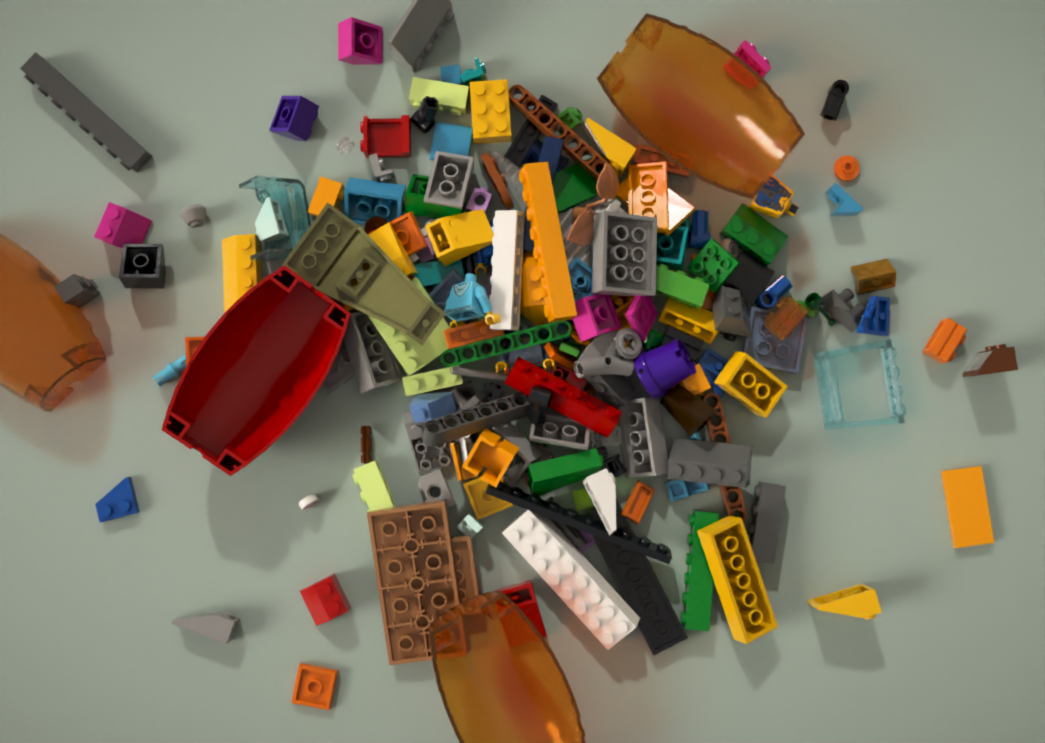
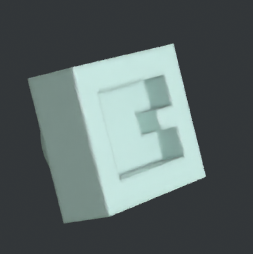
[457,513,484,539]

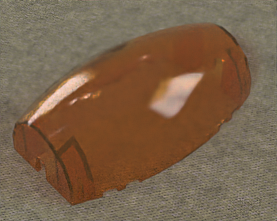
[597,13,805,200]
[0,233,107,412]
[428,591,585,743]

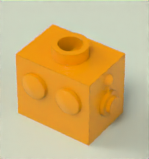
[677,364,711,396]

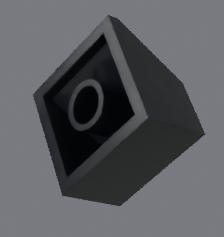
[119,244,166,288]

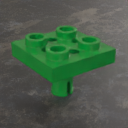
[687,238,741,293]

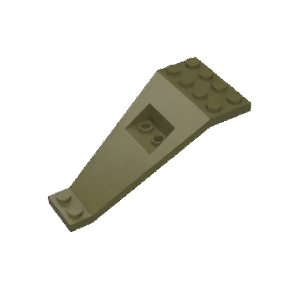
[282,203,446,345]

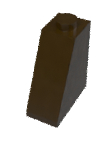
[660,384,717,437]

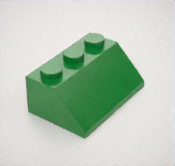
[404,174,466,219]
[719,203,788,266]

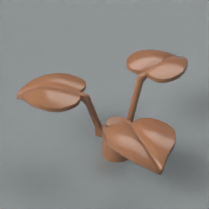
[566,163,619,246]

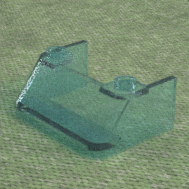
[239,176,311,260]

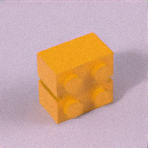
[462,428,519,487]

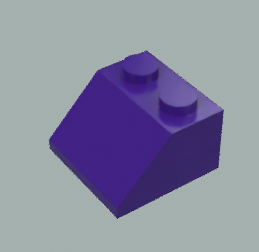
[269,96,319,141]

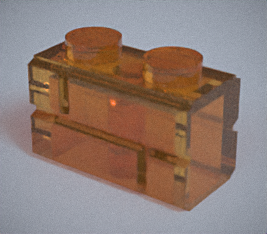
[764,296,809,341]

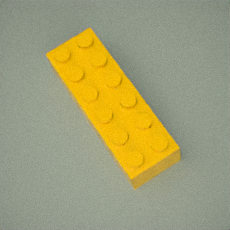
[697,516,778,644]

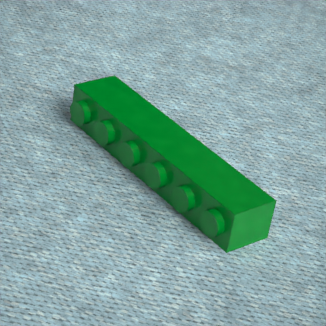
[680,510,719,631]

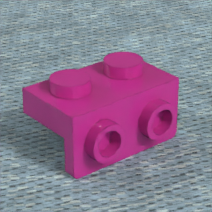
[728,40,772,87]

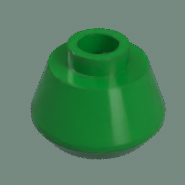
[642,329,664,350]

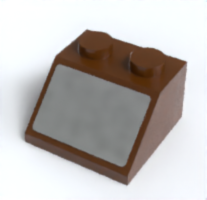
[963,344,1018,377]

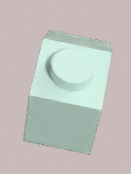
[255,197,289,244]

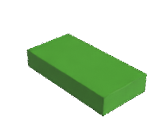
[559,339,581,357]

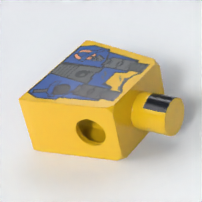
[749,173,799,219]

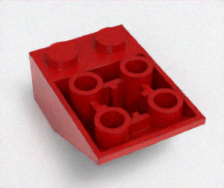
[493,580,547,647]

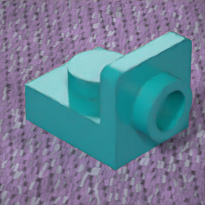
[460,57,487,86]

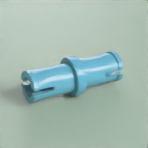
[153,354,186,386]

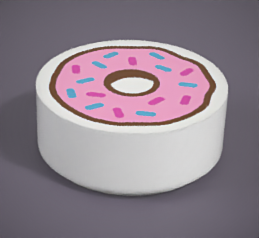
[298,494,319,510]

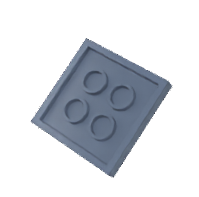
[742,307,808,374]

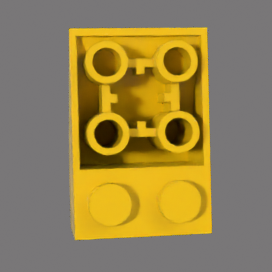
[425,209,494,267]

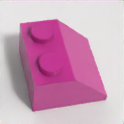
[338,17,382,65]
[94,202,152,249]
[573,294,622,342]

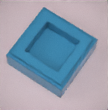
[440,65,461,85]

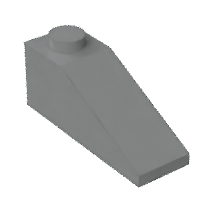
[171,611,240,644]

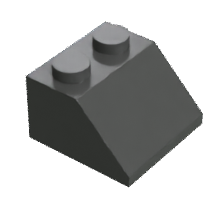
[712,286,752,338]

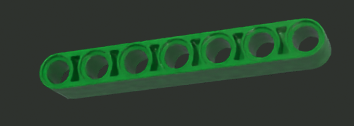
[441,320,572,367]

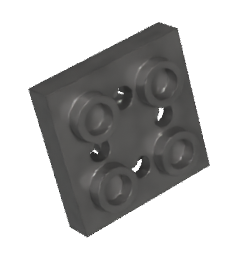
[451,387,487,412]

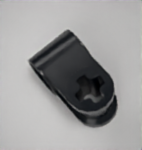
[601,453,627,478]

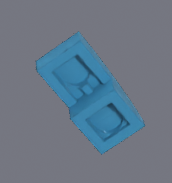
[665,480,710,502]

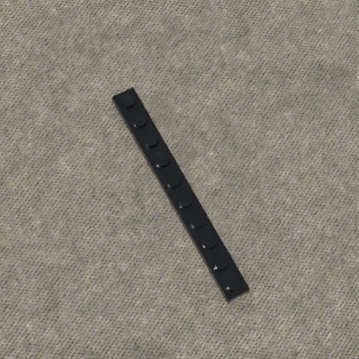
[485,481,672,564]

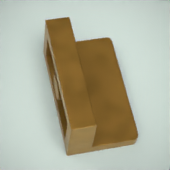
[851,259,896,295]

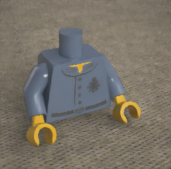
[496,325,556,375]

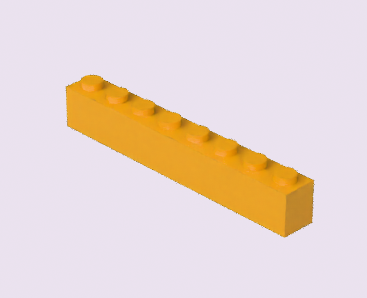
[519,162,577,323]

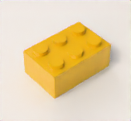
[470,79,512,144]
[714,351,788,418]

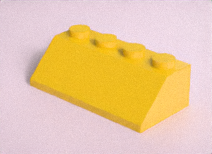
[222,234,262,312]

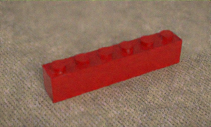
[505,356,622,438]

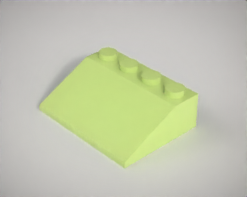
[368,276,450,376]

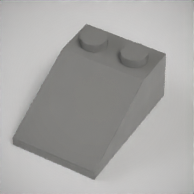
[424,151,474,209]

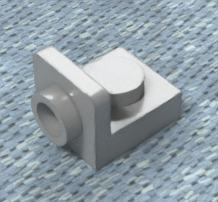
[369,153,395,182]

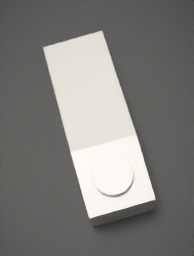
[583,468,616,535]

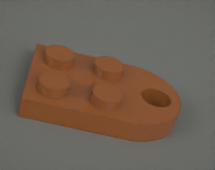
[481,152,514,210]

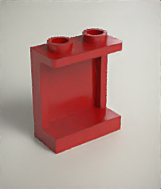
[360,115,411,158]

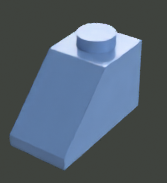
[409,392,457,422]

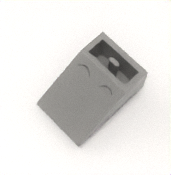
[405,412,455,473]

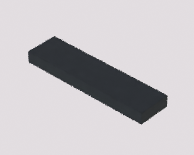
[503,95,558,169]

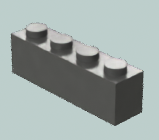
[748,482,786,564]

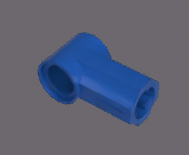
[688,210,710,248]
[755,275,793,309]

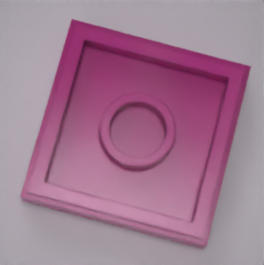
[625,296,658,342]

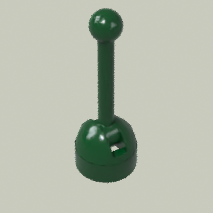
[805,293,836,326]

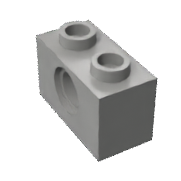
[417,468,456,508]

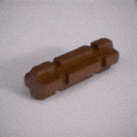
[360,426,372,463]

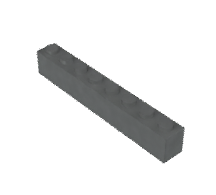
[20,52,153,173]

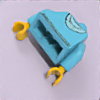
[444,273,501,328]

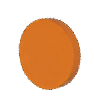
[834,156,860,181]

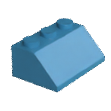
[344,177,406,224]

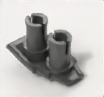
[821,288,865,332]

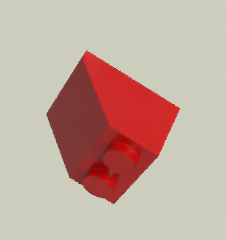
[300,573,351,626]

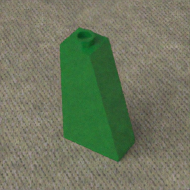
[527,448,604,496]

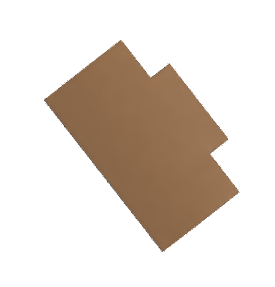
[367,499,482,665]

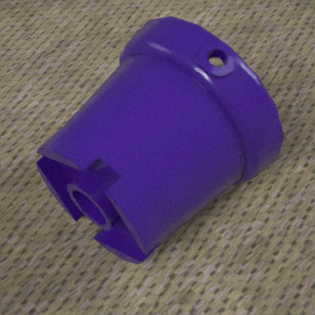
[633,339,696,399]

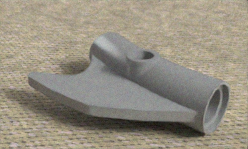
[574,331,634,378]

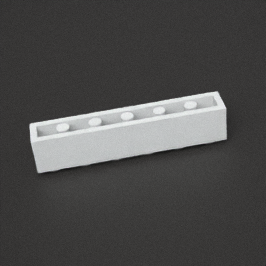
[489,210,525,331]

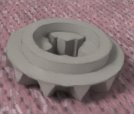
[613,328,642,360]

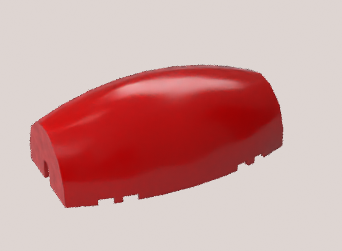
[161,265,351,476]

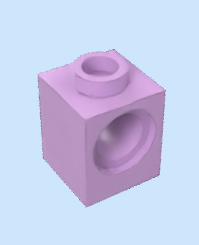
[466,187,493,215]

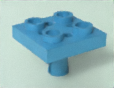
[568,257,596,301]

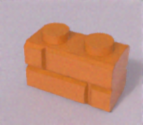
[922,318,967,364]

